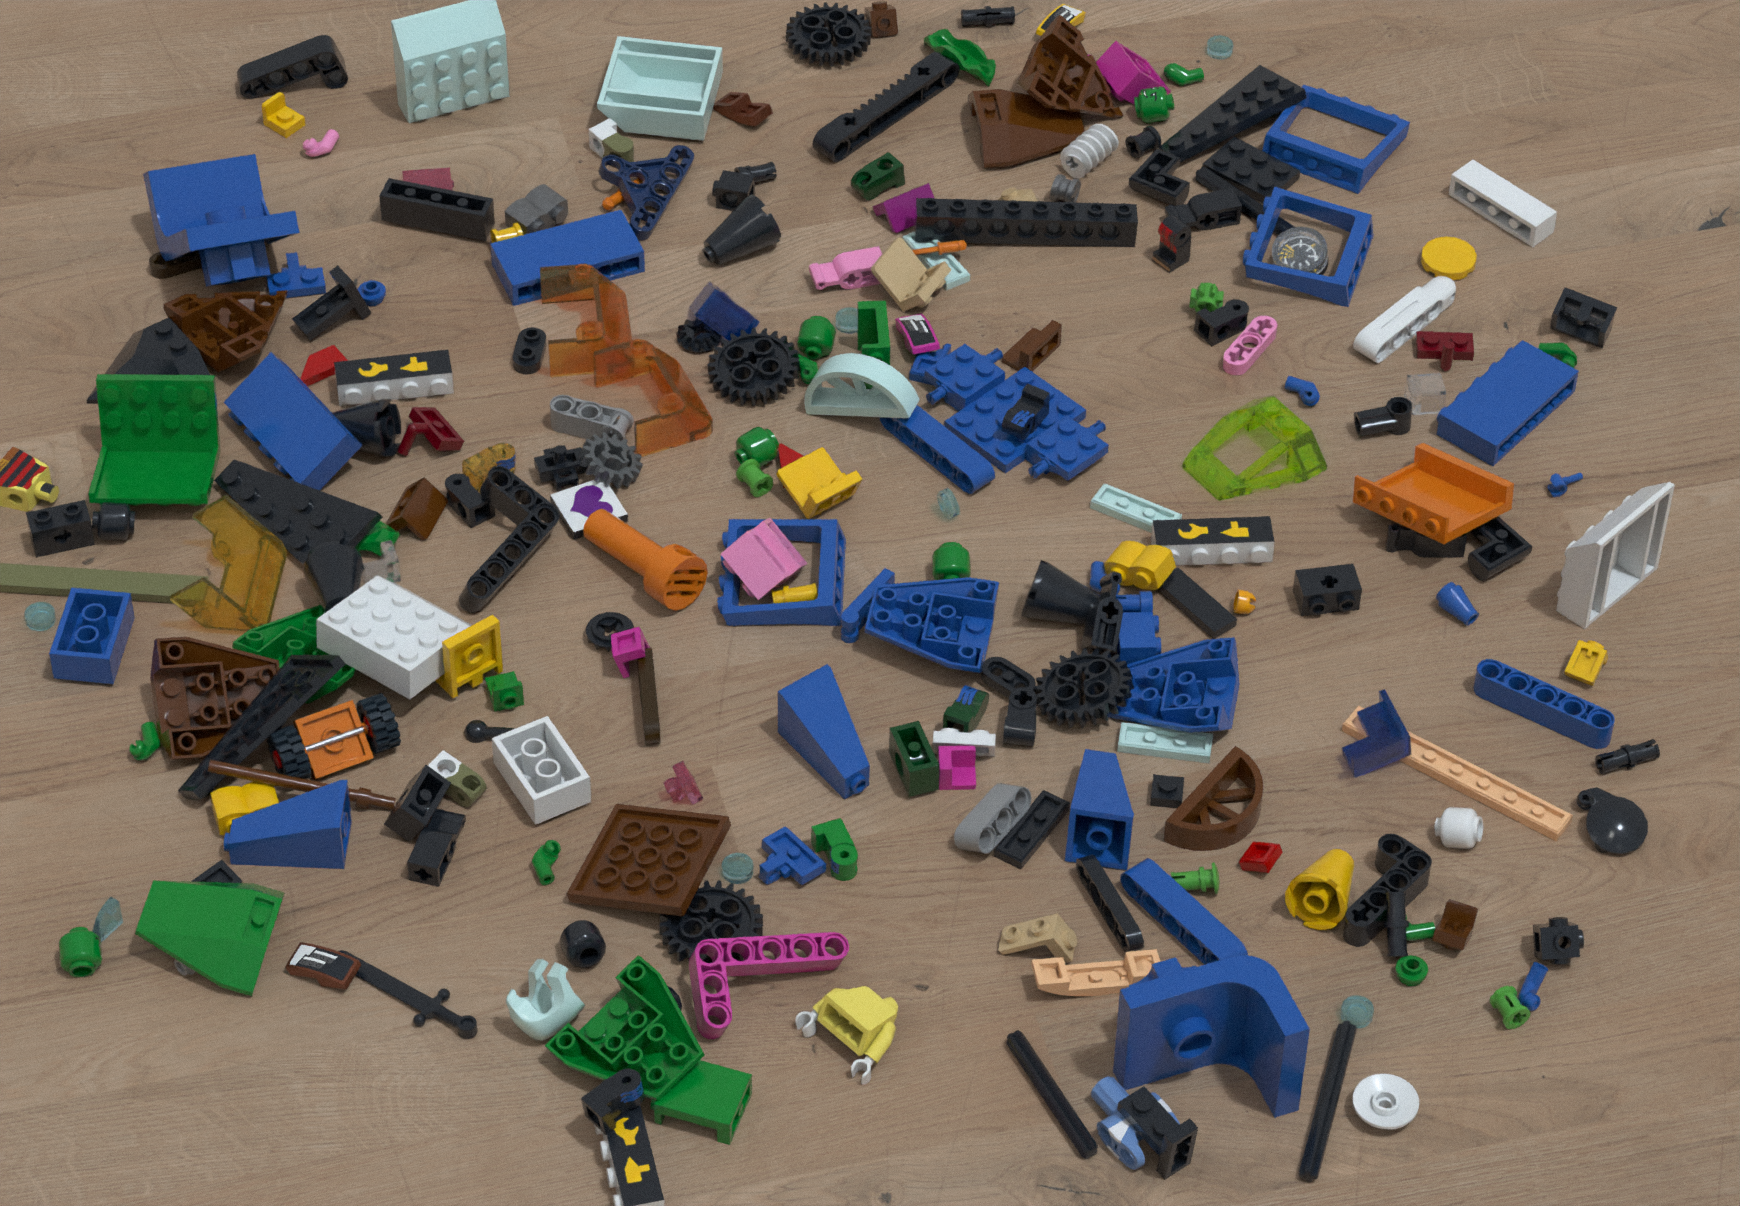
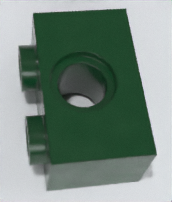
[889,721,939,797]

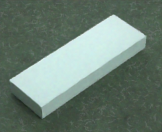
[903,231,970,291]
[1090,483,1182,533]
[1117,722,1213,763]

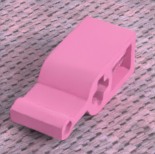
[809,246,882,290]

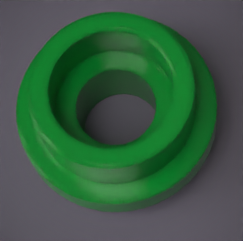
[1395,955,1428,986]

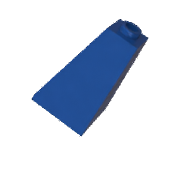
[778,664,870,800]
[1065,749,1134,870]
[224,780,352,869]

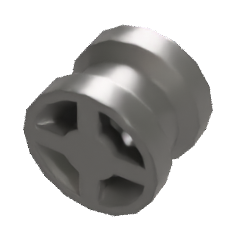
[1050,174,1081,202]

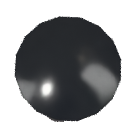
[1586,796,1648,854]

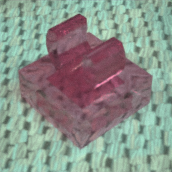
[663,761,703,804]

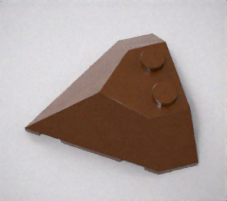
[1017,15,1124,118]
[163,290,288,372]

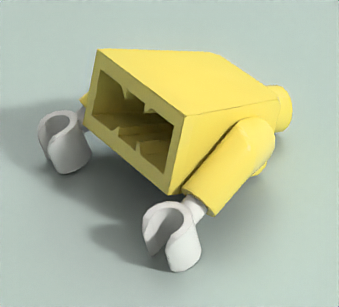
[795,986,898,1085]

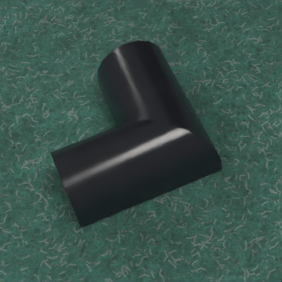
[1129,149,1190,206]
[1468,516,1533,581]

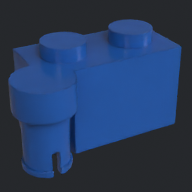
[1116,591,1161,664]

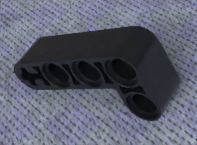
[237,35,348,99]
[1343,834,1432,947]

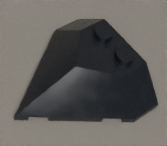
[87,317,210,404]

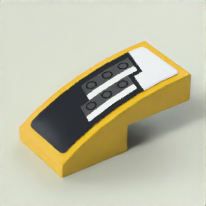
[1036,4,1086,36]

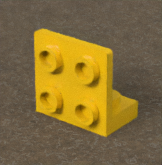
[776,447,863,519]

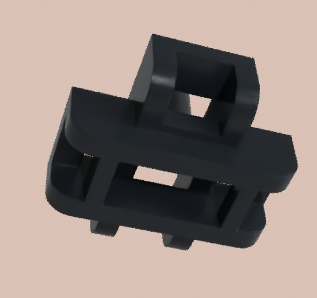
[534,445,588,491]

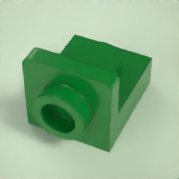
[485,671,524,712]

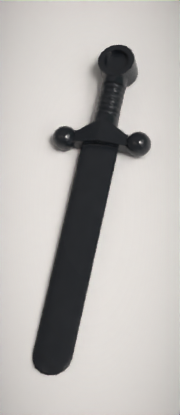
[339,950,478,1039]

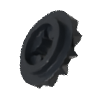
[677,316,722,352]
[586,612,634,652]

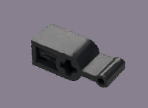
[1164,188,1242,231]
[1386,524,1467,558]
[1080,572,1123,655]
[407,809,466,887]

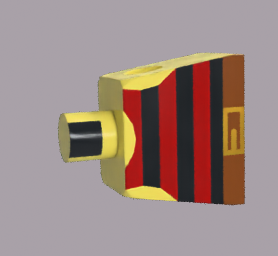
[0,447,59,512]

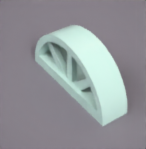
[804,353,920,418]

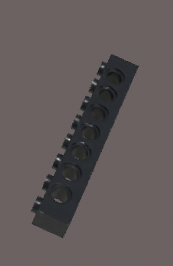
[914,198,1138,247]

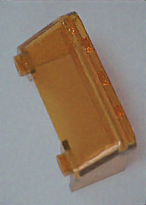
[540,264,634,377]
[593,339,713,457]

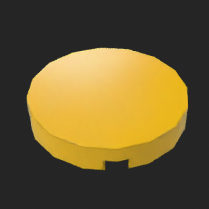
[1421,236,1477,280]

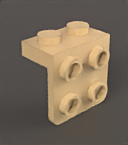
[871,237,951,312]

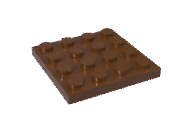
[566,804,731,916]

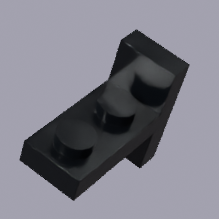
[292,265,371,341]
[1117,1086,1198,1180]

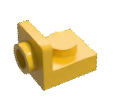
[262,92,306,138]
[1564,640,1608,686]

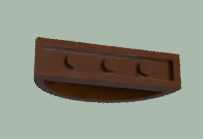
[1164,746,1263,851]

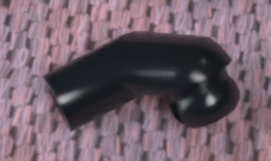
[1576,787,1617,810]

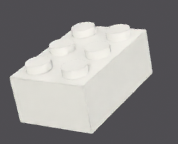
[492,716,591,825]

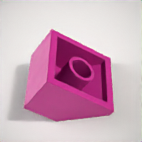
[1096,41,1171,105]

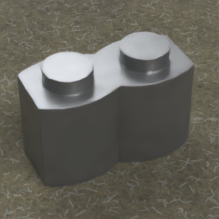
[505,184,568,235]

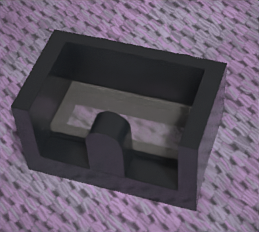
[1550,287,1618,349]

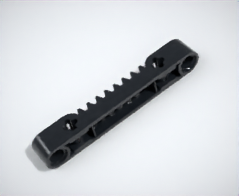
[812,52,960,162]

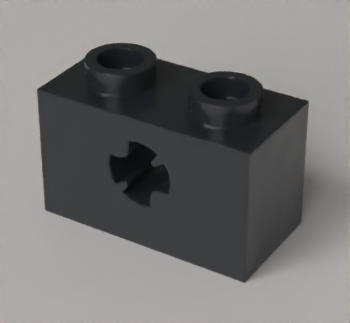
[26,500,95,558]
[1293,564,1362,616]
[384,765,451,842]

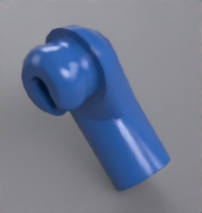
[1285,376,1320,406]
[1090,561,1120,594]
[1517,962,1548,1011]

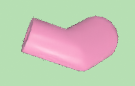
[303,129,339,157]

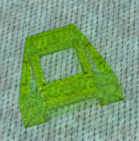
[1182,396,1327,501]

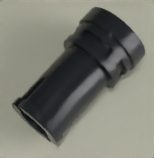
[734,162,777,183]

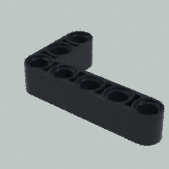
[459,466,560,613]

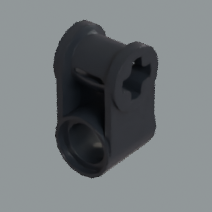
[1003,687,1037,746]

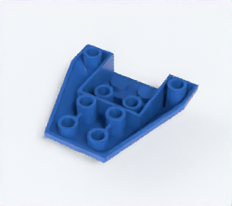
[865,577,999,673]
[1107,637,1240,733]

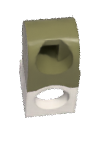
[589,118,634,162]
[428,750,487,808]

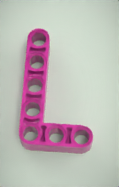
[688,932,849,1039]

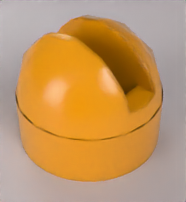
[1233,589,1256,614]

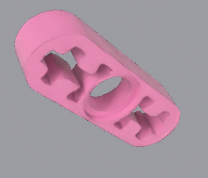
[1223,316,1277,375]

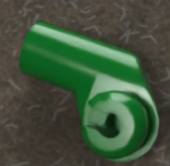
[1538,343,1577,368]
[798,354,819,384]
[129,722,160,761]
[532,840,561,885]
[1406,915,1436,941]

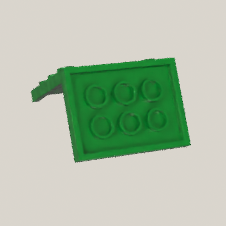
[88,374,221,506]

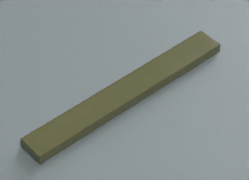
[0,563,209,605]

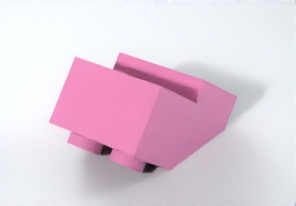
[721,518,808,600]

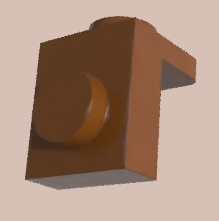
[865,1,898,37]
[1432,899,1478,950]

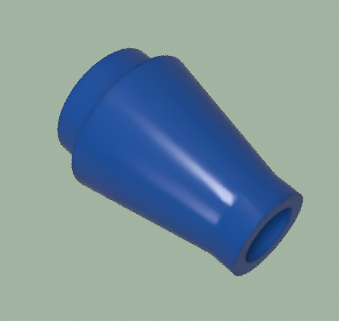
[1436,582,1479,626]

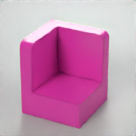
[611,626,650,678]
[938,746,976,790]

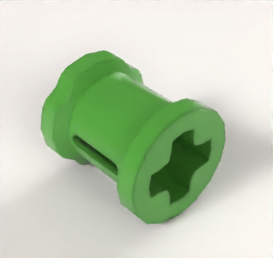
[736,459,773,497]
[1489,986,1531,1029]

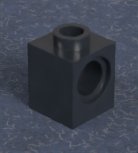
[712,170,755,211]

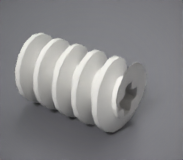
[1060,124,1119,179]

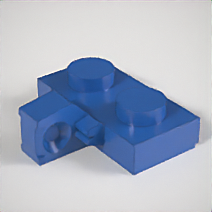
[267,252,326,298]
[759,826,826,885]

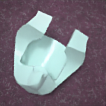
[506,959,585,1041]

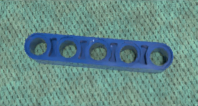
[879,405,995,494]
[1473,659,1615,749]
[1120,858,1248,965]

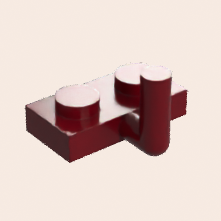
[1415,331,1474,371]
[397,407,464,456]

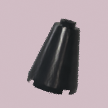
[702,194,781,265]
[332,399,401,457]
[303,541,364,613]
[1022,560,1104,625]

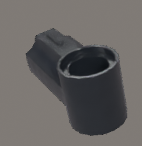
[1354,397,1412,436]

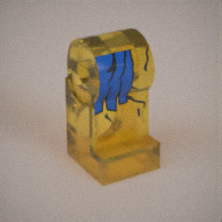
[462,443,516,494]

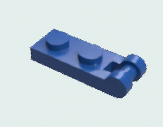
[841,568,895,643]

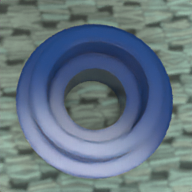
[358,280,386,306]

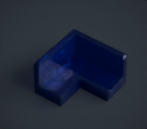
[689,281,760,341]
[1342,689,1412,778]

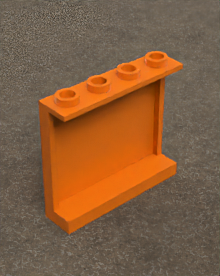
[1353,443,1514,544]

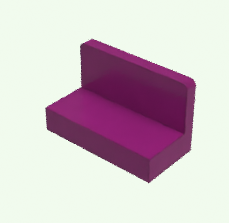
[872,183,935,233]

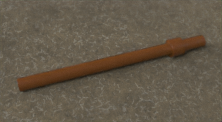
[208,759,396,810]

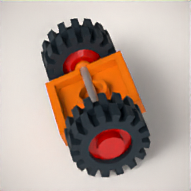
[267,693,401,780]

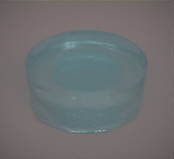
[1207,35,1233,60]
[835,307,857,334]
[937,488,960,519]
[24,602,56,631]
[722,853,754,884]
[1340,995,1374,1028]

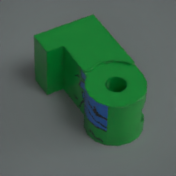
[811,818,858,881]

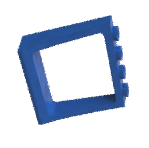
[1262,84,1410,194]
[1243,187,1374,307]
[717,519,846,626]

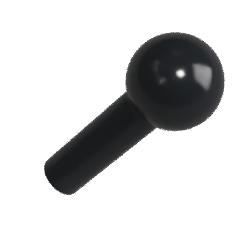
[464,720,516,743]

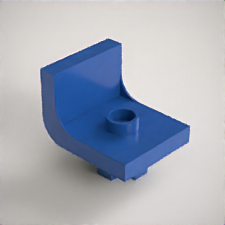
[143,154,300,287]
[1113,955,1310,1118]

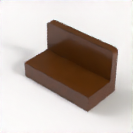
[1002,320,1062,372]
[386,477,448,541]

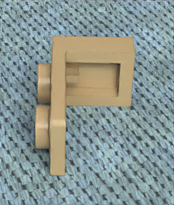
[998,913,1077,963]

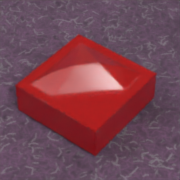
[1239,841,1283,873]

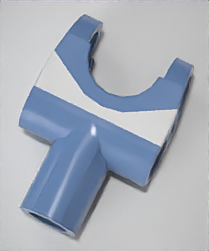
[1091,1076,1180,1170]

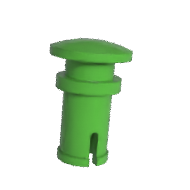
[1171,862,1220,894]

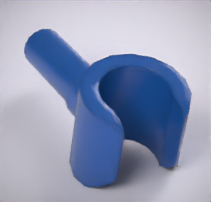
[1547,473,1583,497]

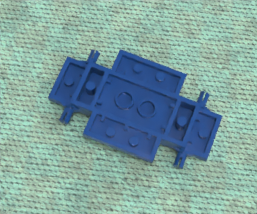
[924,344,1109,481]

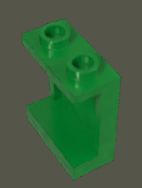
[857,300,890,389]
[650,1060,752,1145]

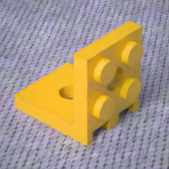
[435,614,503,698]

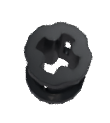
[1125,126,1161,158]

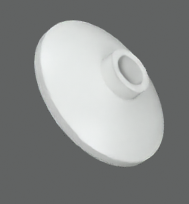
[1352,1074,1419,1129]

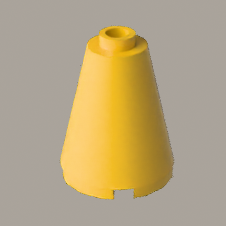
[1285,849,1354,930]

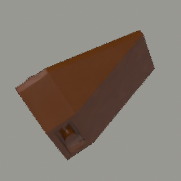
[968,89,1085,168]
[150,637,280,761]

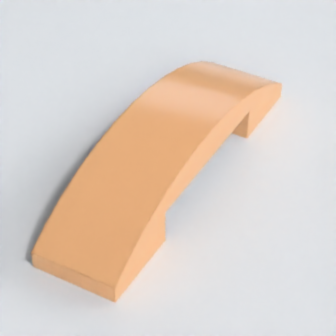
[1031,949,1160,996]

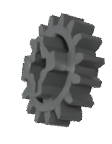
[579,432,643,489]

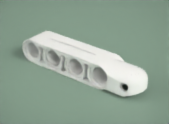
[1353,276,1456,363]

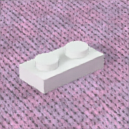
[933,728,996,757]

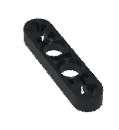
[1076,854,1144,952]

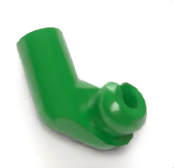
[1164,63,1204,86]

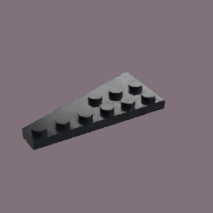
[1158,65,1307,163]
[214,459,383,564]
[178,655,346,800]

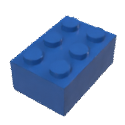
[49,587,135,684]

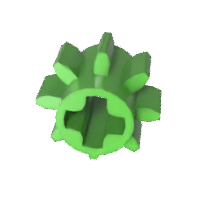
[1189,283,1224,312]

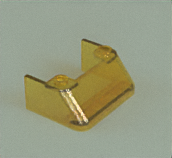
[169,495,287,632]

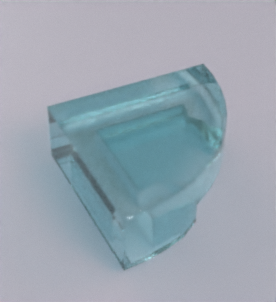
[93,897,123,942]

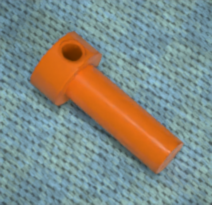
[583,509,708,611]

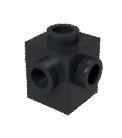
[1533,917,1584,964]

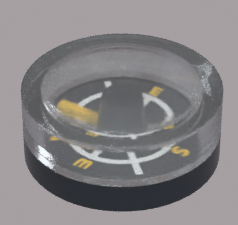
[1272,227,1329,275]

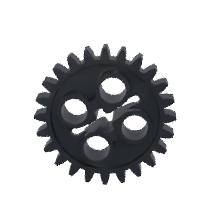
[786,2,871,66]
[707,328,800,406]
[1035,648,1134,728]
[659,880,763,964]

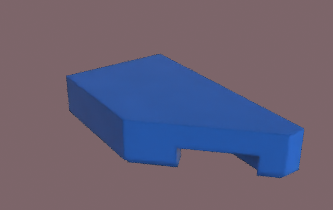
[909,344,951,385]

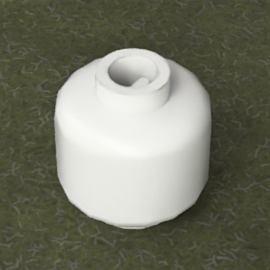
[1435,807,1483,849]

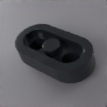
[513,327,547,375]
[981,657,1036,698]

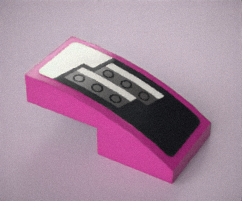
[895,313,940,354]

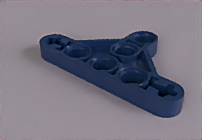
[598,145,694,240]

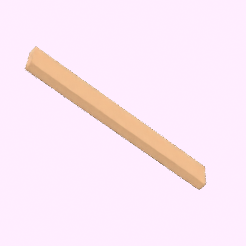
[1342,706,1573,841]

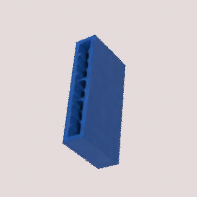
[490,210,645,306]
[1436,340,1579,466]
[224,352,362,491]

